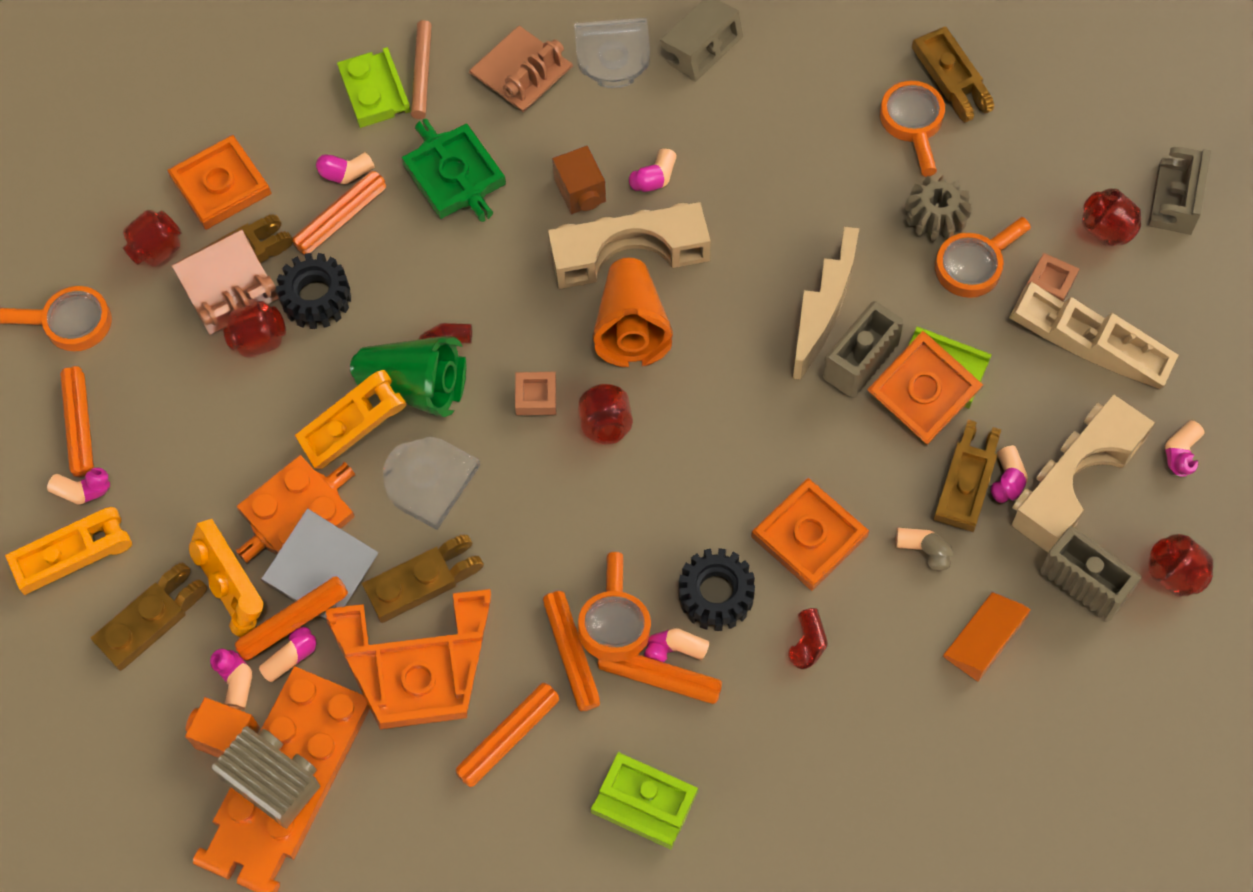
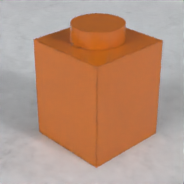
[185,697,260,758]

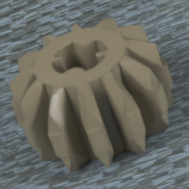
[905,175,972,242]

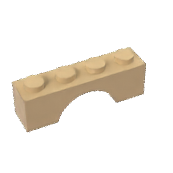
[548,202,711,289]
[1011,395,1155,553]

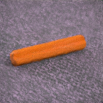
[292,171,386,255]
[60,366,94,478]
[234,576,348,660]
[543,591,600,711]
[597,645,722,704]
[455,682,559,787]

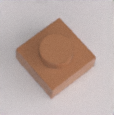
[1027,253,1080,302]
[515,372,556,415]

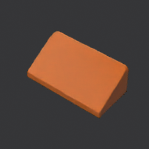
[943,592,1031,682]

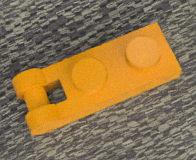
[295,370,407,469]
[5,507,132,595]
[189,519,263,637]

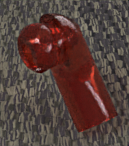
[418,323,473,343]
[788,608,828,669]

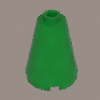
[350,336,467,417]

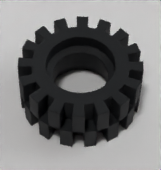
[276,253,351,329]
[679,548,755,631]

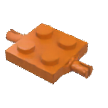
[235,455,355,564]

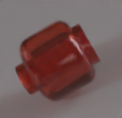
[1082,188,1141,246]
[123,209,182,267]
[223,301,286,358]
[578,384,633,444]
[1149,534,1214,597]

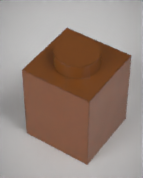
[552,145,606,215]

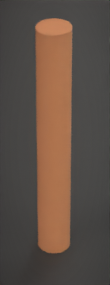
[411,20,432,119]

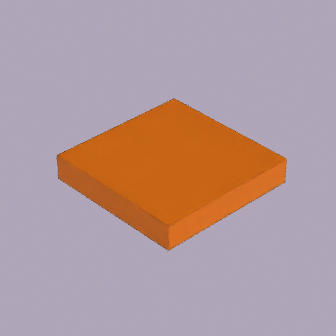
[167,135,272,230]
[867,331,983,445]
[751,478,869,591]

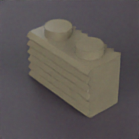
[822,301,903,397]
[1041,526,1142,621]
[212,726,321,829]

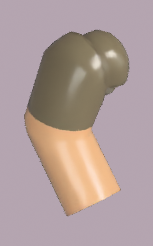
[896,528,953,570]

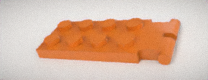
[193,666,370,892]

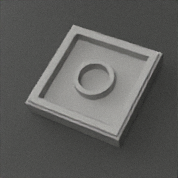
[261,508,379,621]

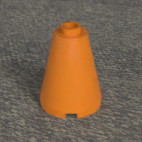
[593,257,673,367]

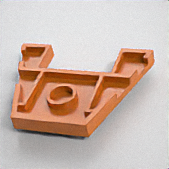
[325,589,491,729]

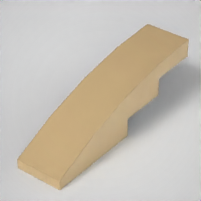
[793,227,860,379]
[1009,282,1179,389]

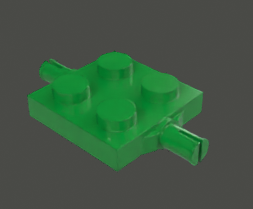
[402,119,506,222]

